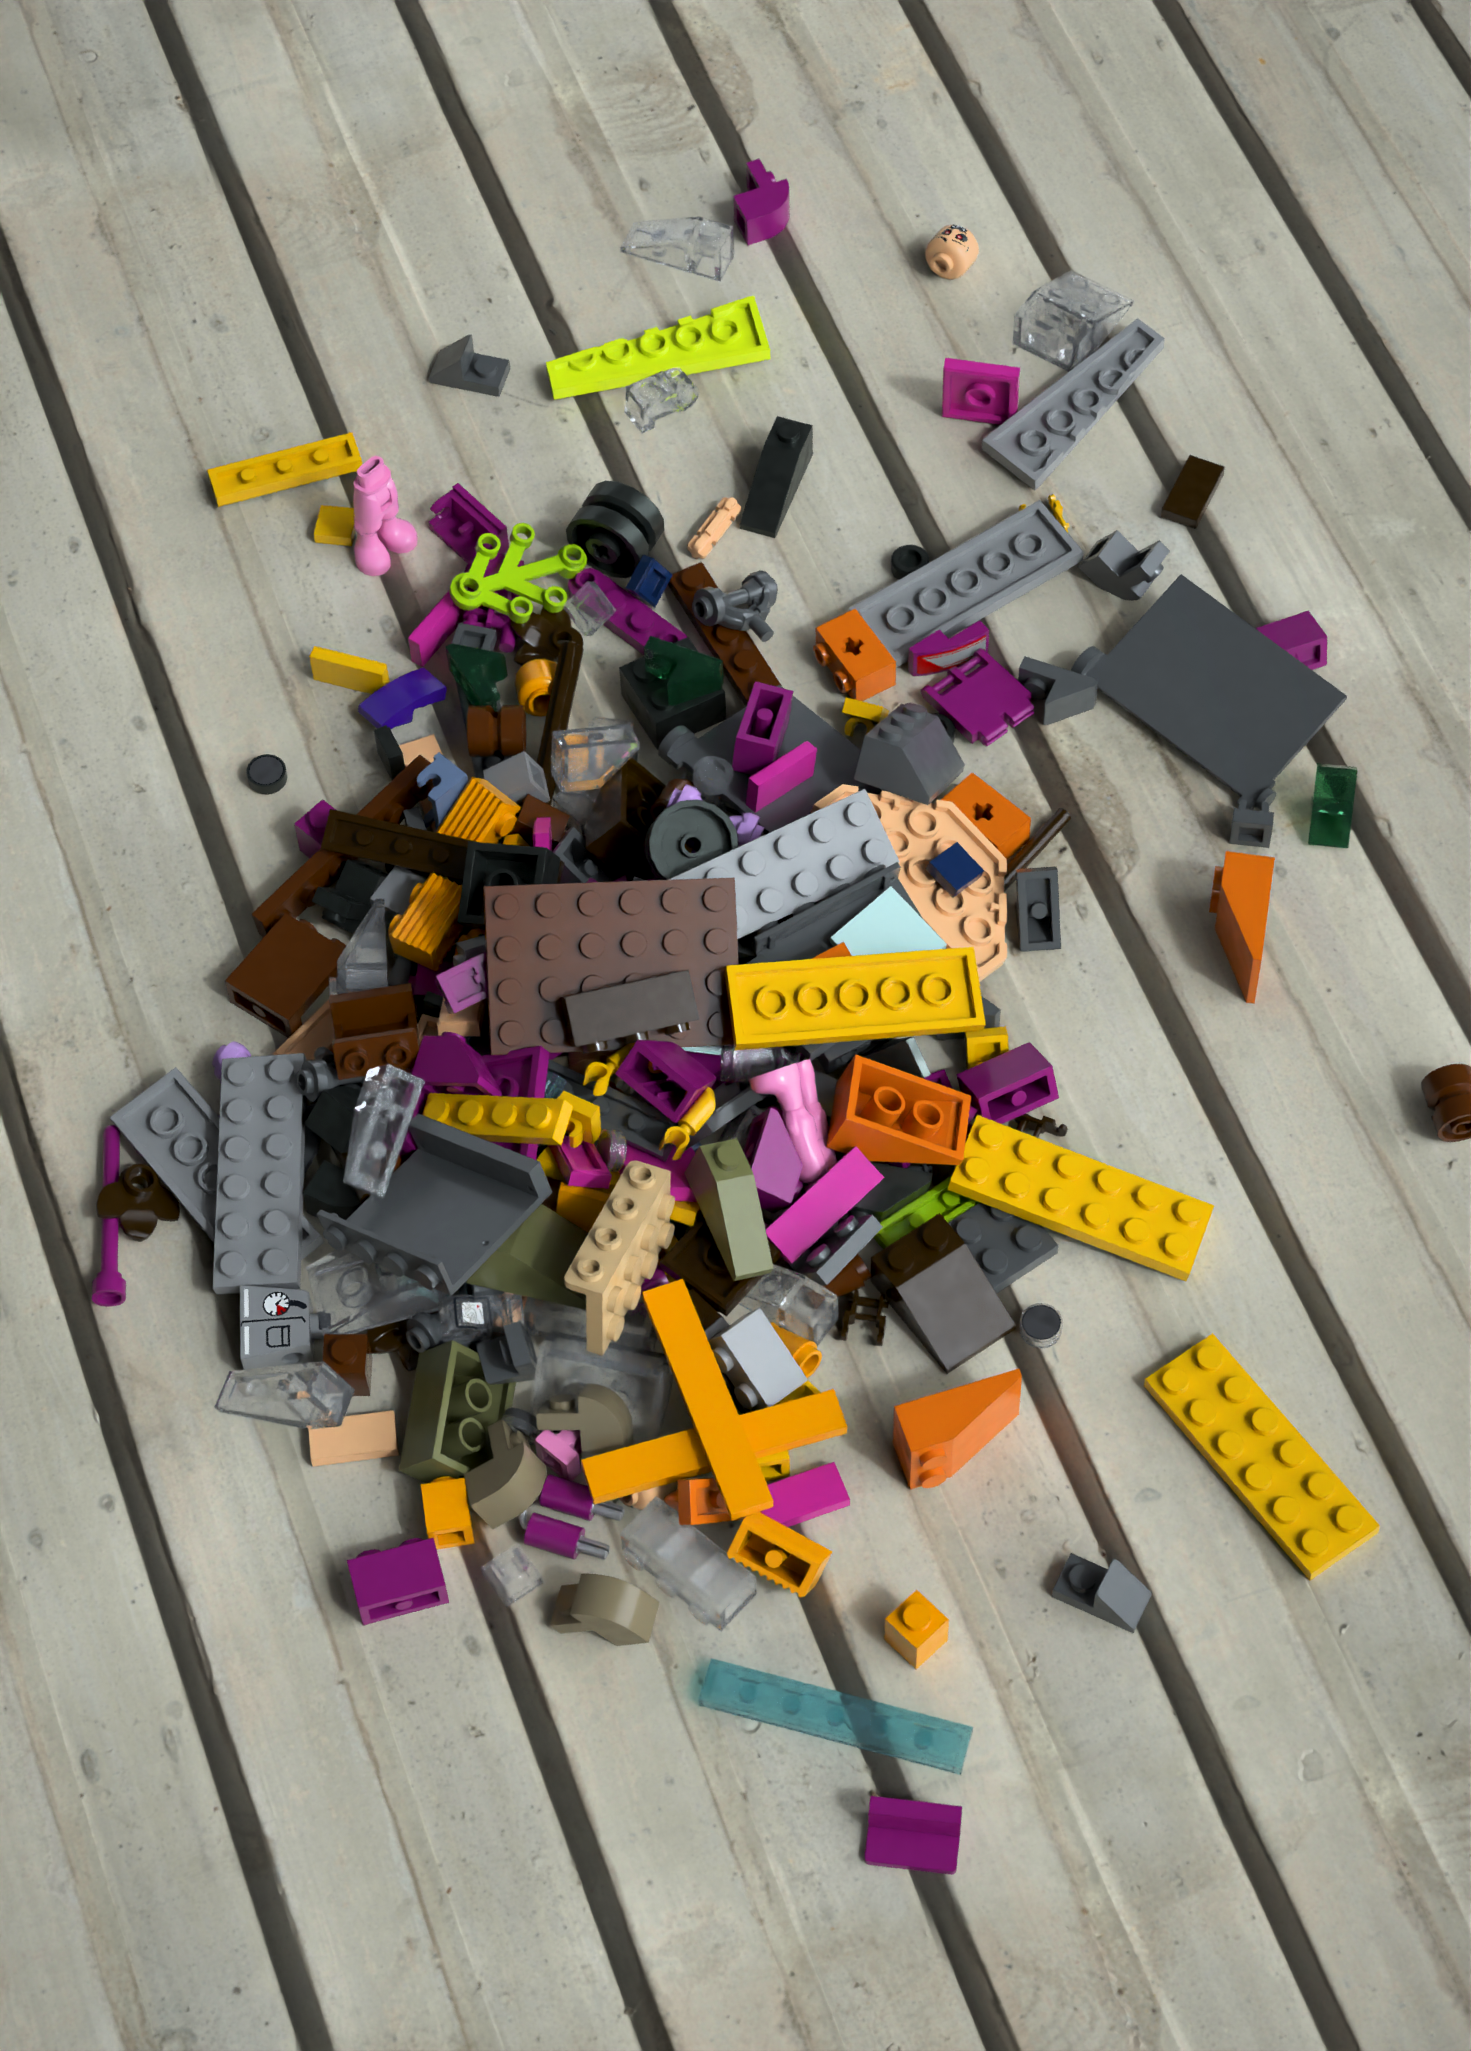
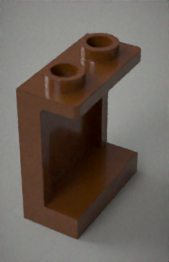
[225,913,353,1038]
[329,983,420,1080]

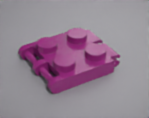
[921,648,1035,747]

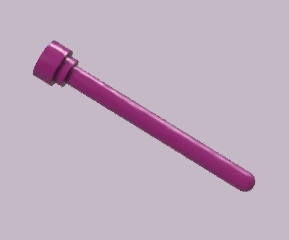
[91,1125,126,1307]

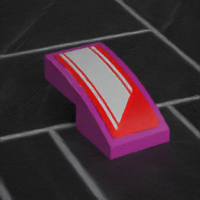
[908,620,989,676]

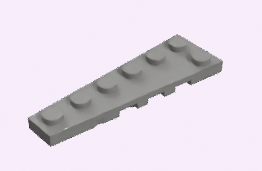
[982,318,1165,490]

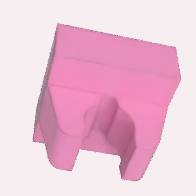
[535,1430,582,1481]

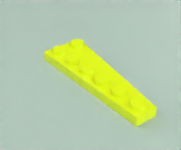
[546,296,770,400]

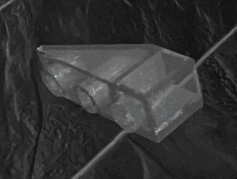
[738,1265,839,1346]

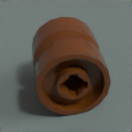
[467,705,527,757]
[1421,1064,1471,1142]

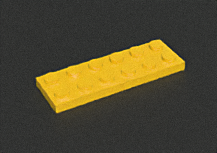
[724,947,986,1050]
[947,1115,1214,1281]
[1144,1333,1380,1581]

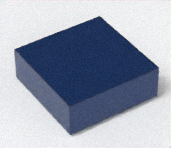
[625,554,673,608]
[926,842,984,898]

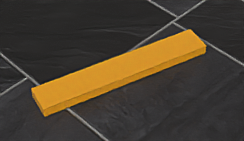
[642,1279,773,1521]
[581,1389,847,1505]

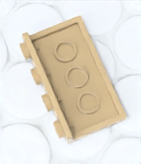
[564,1160,675,1356]

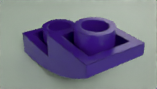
[358,667,447,729]

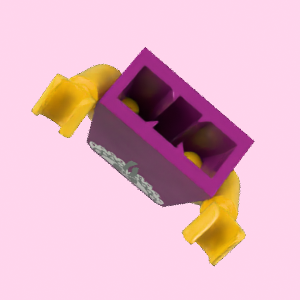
[583,1040,716,1160]

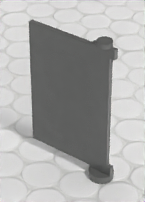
[1071,574,1347,811]
[658,684,885,886]

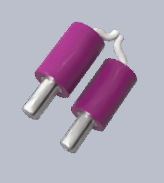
[520,1474,625,1560]

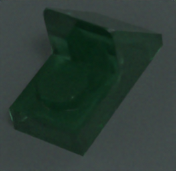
[644,636,724,706]
[445,643,508,711]
[1308,763,1358,848]

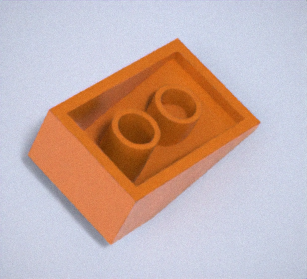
[1209,851,1275,1004]
[827,1054,971,1165]
[893,1369,1022,1489]

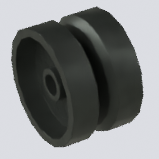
[566,481,665,578]
[643,799,739,880]

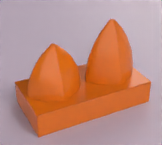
[663,1477,746,1525]

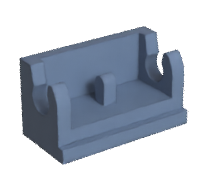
[417,752,468,830]

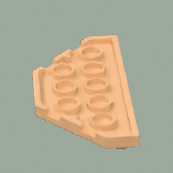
[811,784,1007,982]

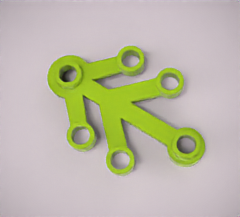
[449,523,587,623]

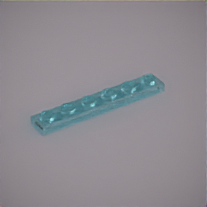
[699,1658,973,1775]

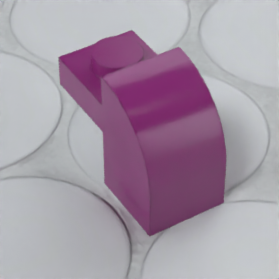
[733,159,790,246]

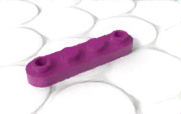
[568,568,687,656]

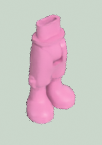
[353,456,418,576]
[748,1059,837,1192]

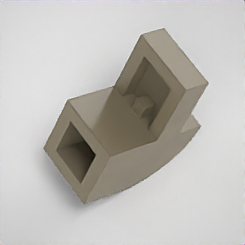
[536,1383,634,1459]
[464,1419,547,1529]
[549,1574,660,1646]

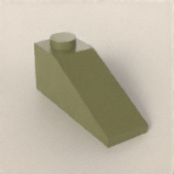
[684,1138,774,1281]

